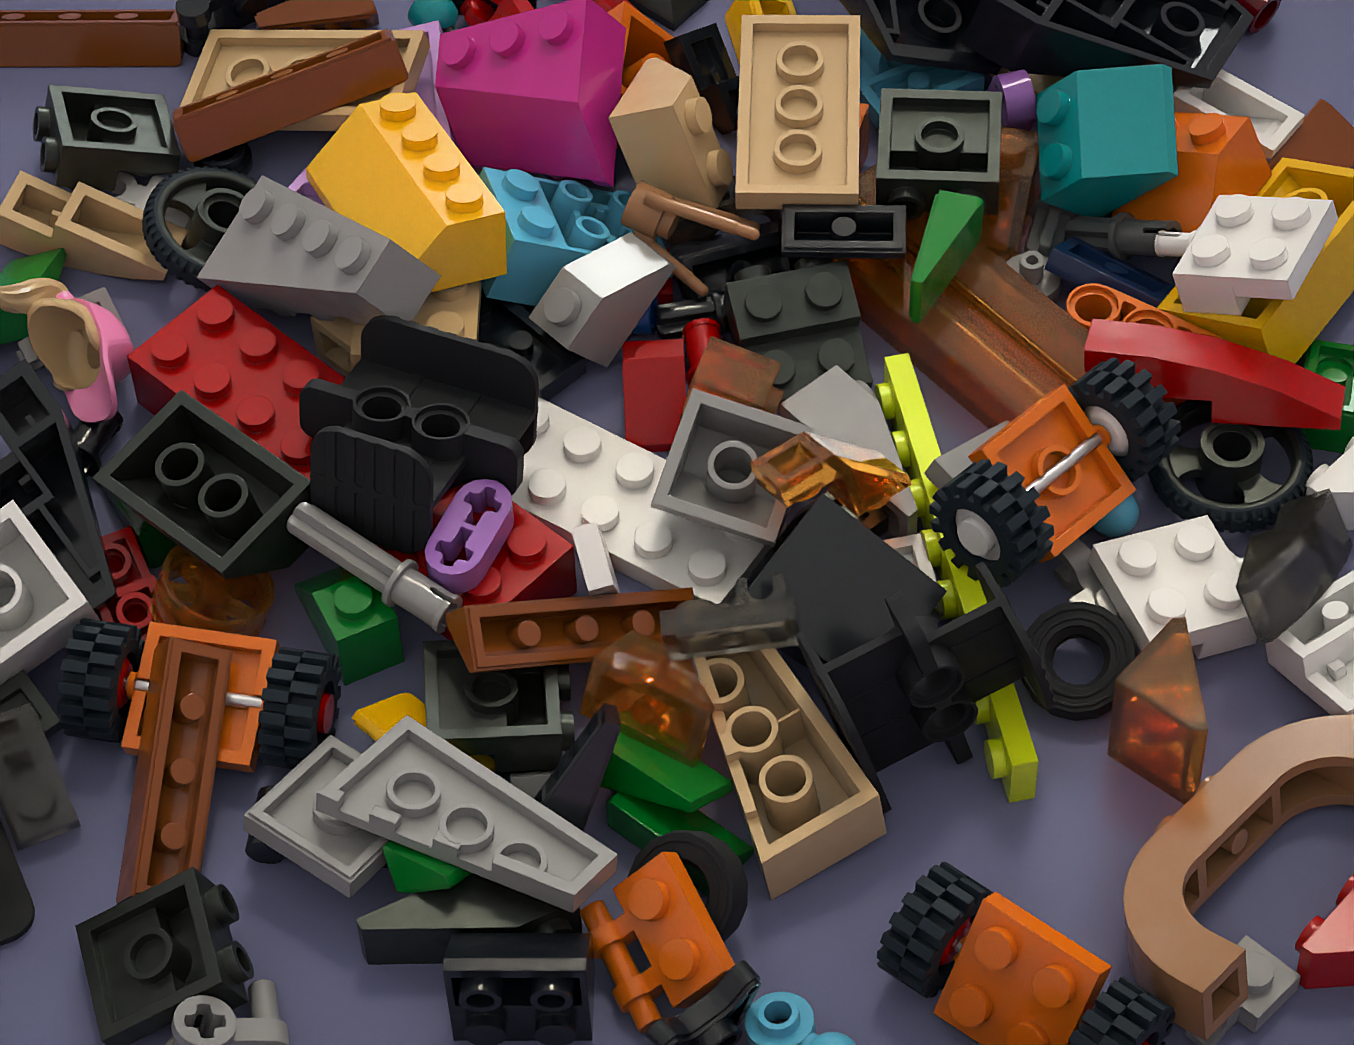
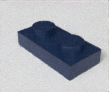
[1044,236,1175,308]

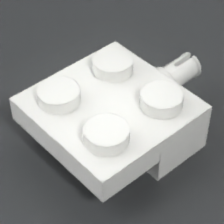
[1155,194,1338,316]
[1088,515,1280,659]
[1262,570,1354,715]

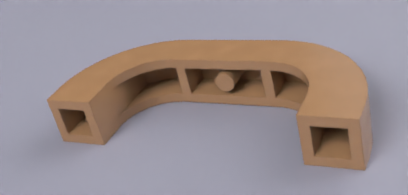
[1123,715,1354,1041]

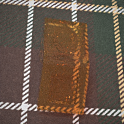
[750,431,912,517]

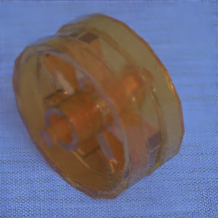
[150,545,274,637]

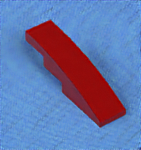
[1084,319,1345,430]

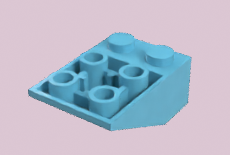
[479,167,673,306]

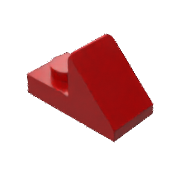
[622,339,687,452]

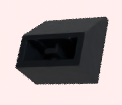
[443,933,595,1045]

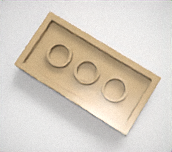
[735,15,860,210]
[180,29,431,131]

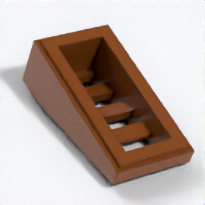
[254,0,379,30]

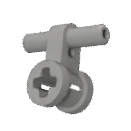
[166,979,290,1045]

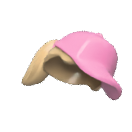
[0,278,134,423]

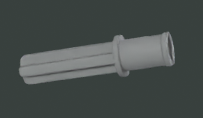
[286,502,463,634]

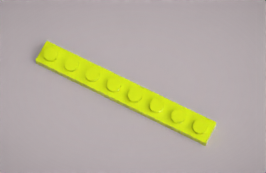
[874,353,1039,803]

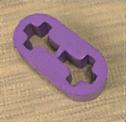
[987,69,1036,147]
[424,479,514,594]

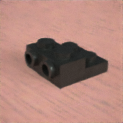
[33,85,181,191]
[876,88,1002,221]
[723,258,873,411]
[423,640,575,772]
[75,867,254,1045]

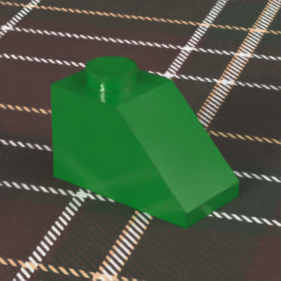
[294,566,404,686]

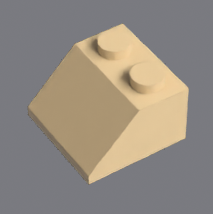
[608,57,733,209]

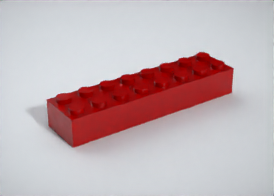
[127,284,577,640]

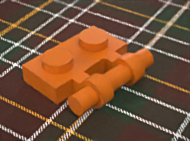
[580,852,735,1033]

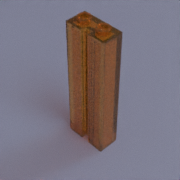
[799,163,1089,429]

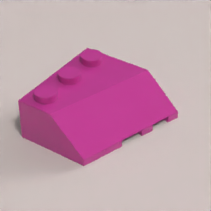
[435,0,626,187]

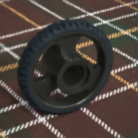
[142,166,257,292]
[1148,400,1313,533]

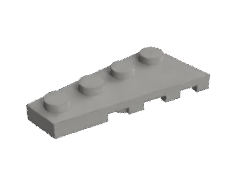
[316,715,618,913]

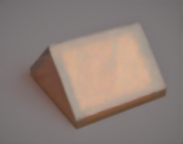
[1107,617,1208,804]

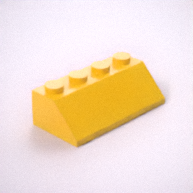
[306,92,507,292]
[1157,157,1354,364]

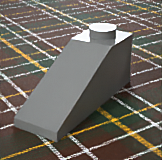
[780,365,918,539]

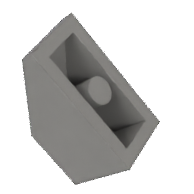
[528,232,676,367]

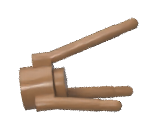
[621,181,760,297]

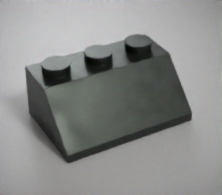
[92,390,311,580]

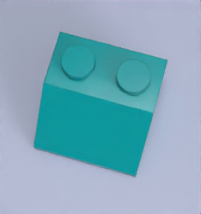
[1036,64,1178,217]

